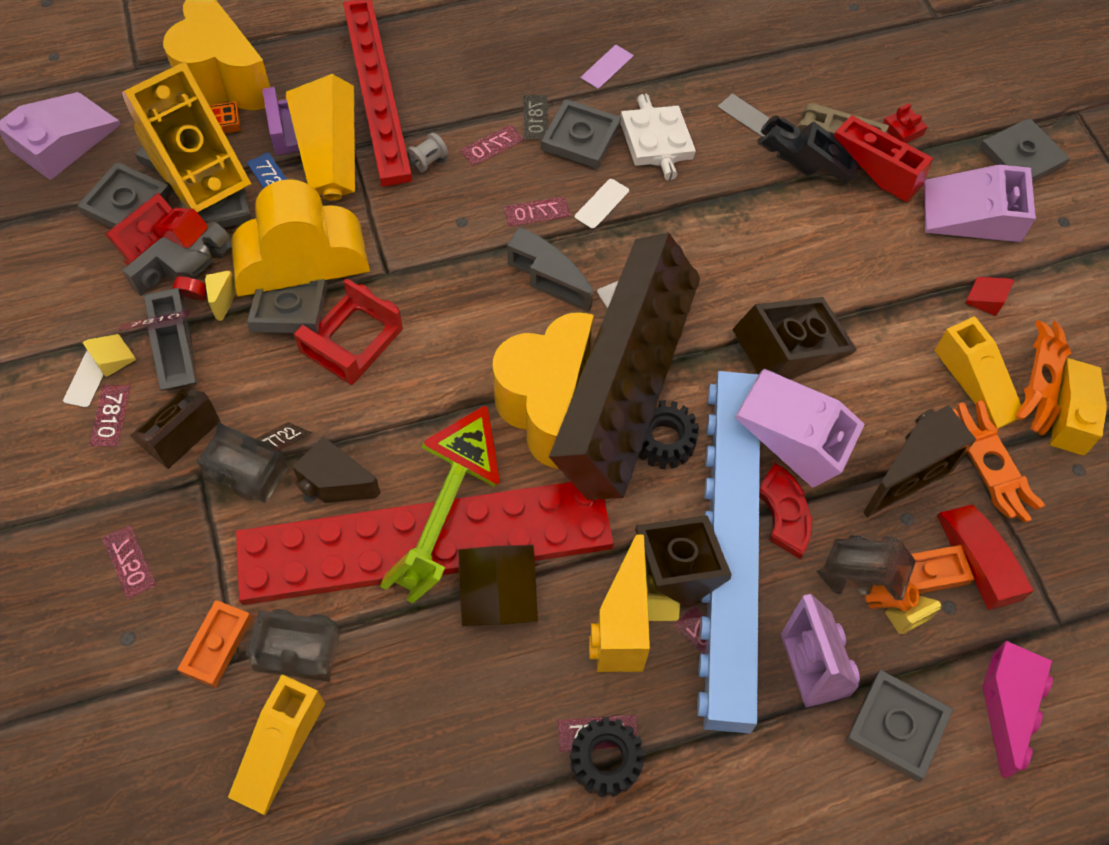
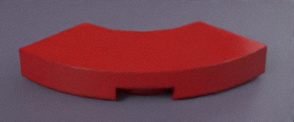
[759,463,812,560]

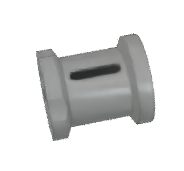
[407,132,448,173]

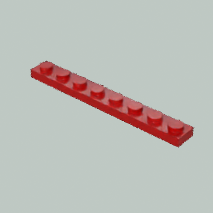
[343,0,412,187]

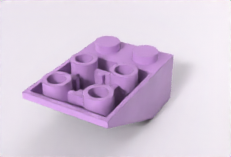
[923,165,1036,242]
[735,369,865,488]

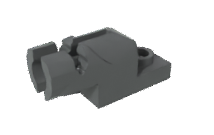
[122,221,232,296]

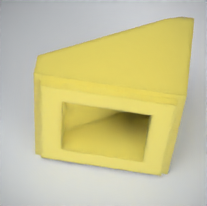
[205,271,236,321]
[82,334,136,377]
[646,575,680,621]
[885,596,942,635]

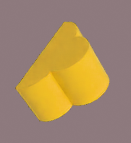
[163,0,270,110]
[122,61,251,212]
[231,180,370,297]
[493,313,594,469]

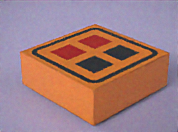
[209,101,241,134]

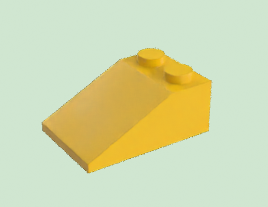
[589,535,650,672]

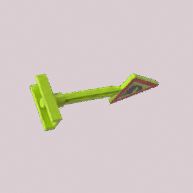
[380,406,500,603]

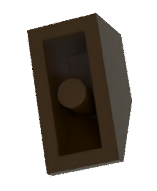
[292,437,381,503]

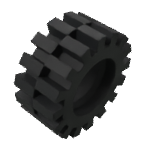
[639,400,699,469]
[570,717,645,797]

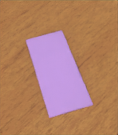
[580,45,634,89]

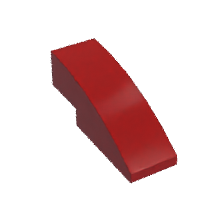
[937,504,1034,610]

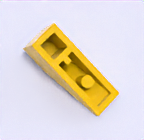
[1050,358,1107,456]

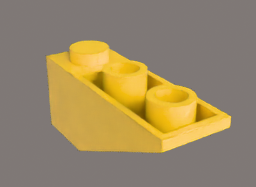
[934,316,1022,429]
[228,674,325,816]

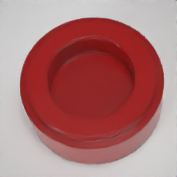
[172,276,207,300]

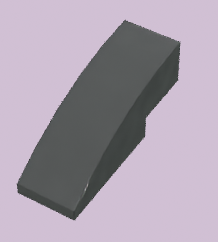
[507,227,593,312]
[144,288,197,391]

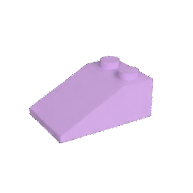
[0,92,121,180]
[780,594,860,708]

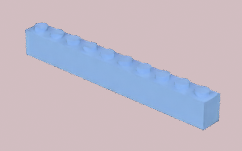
[697,371,760,734]

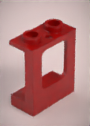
[294,278,403,386]

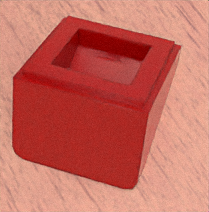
[155,208,208,248]
[965,277,1015,316]

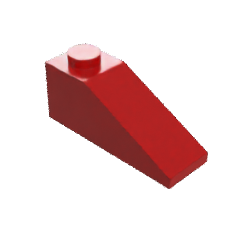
[834,115,933,203]

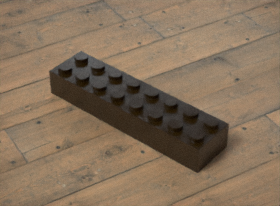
[549,232,700,500]

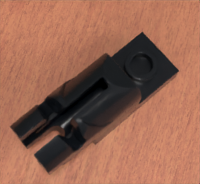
[758,115,858,184]

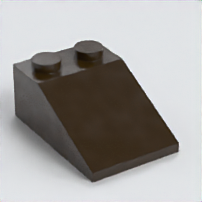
[732,297,857,380]
[863,405,976,518]

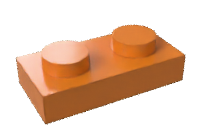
[887,545,974,594]
[177,600,253,688]

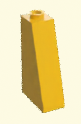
[286,74,355,201]

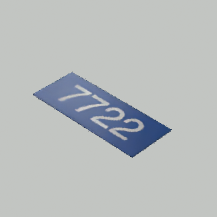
[246,152,287,188]

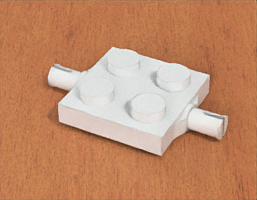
[620,94,696,180]

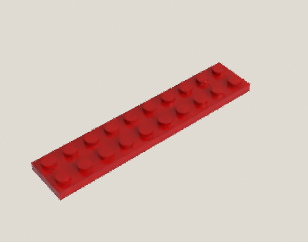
[236,482,614,605]

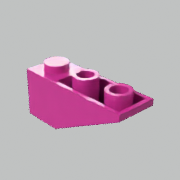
[982,641,1053,778]

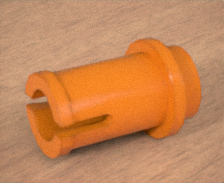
[865,581,919,611]

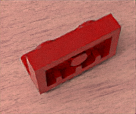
[104,193,173,266]

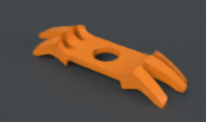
[1016,320,1072,436]
[953,400,1046,523]

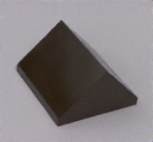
[129,389,221,469]
[635,515,732,608]
[458,545,538,626]

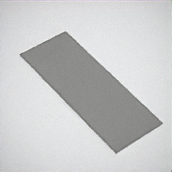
[717,93,770,137]

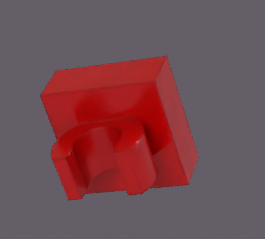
[883,103,928,143]

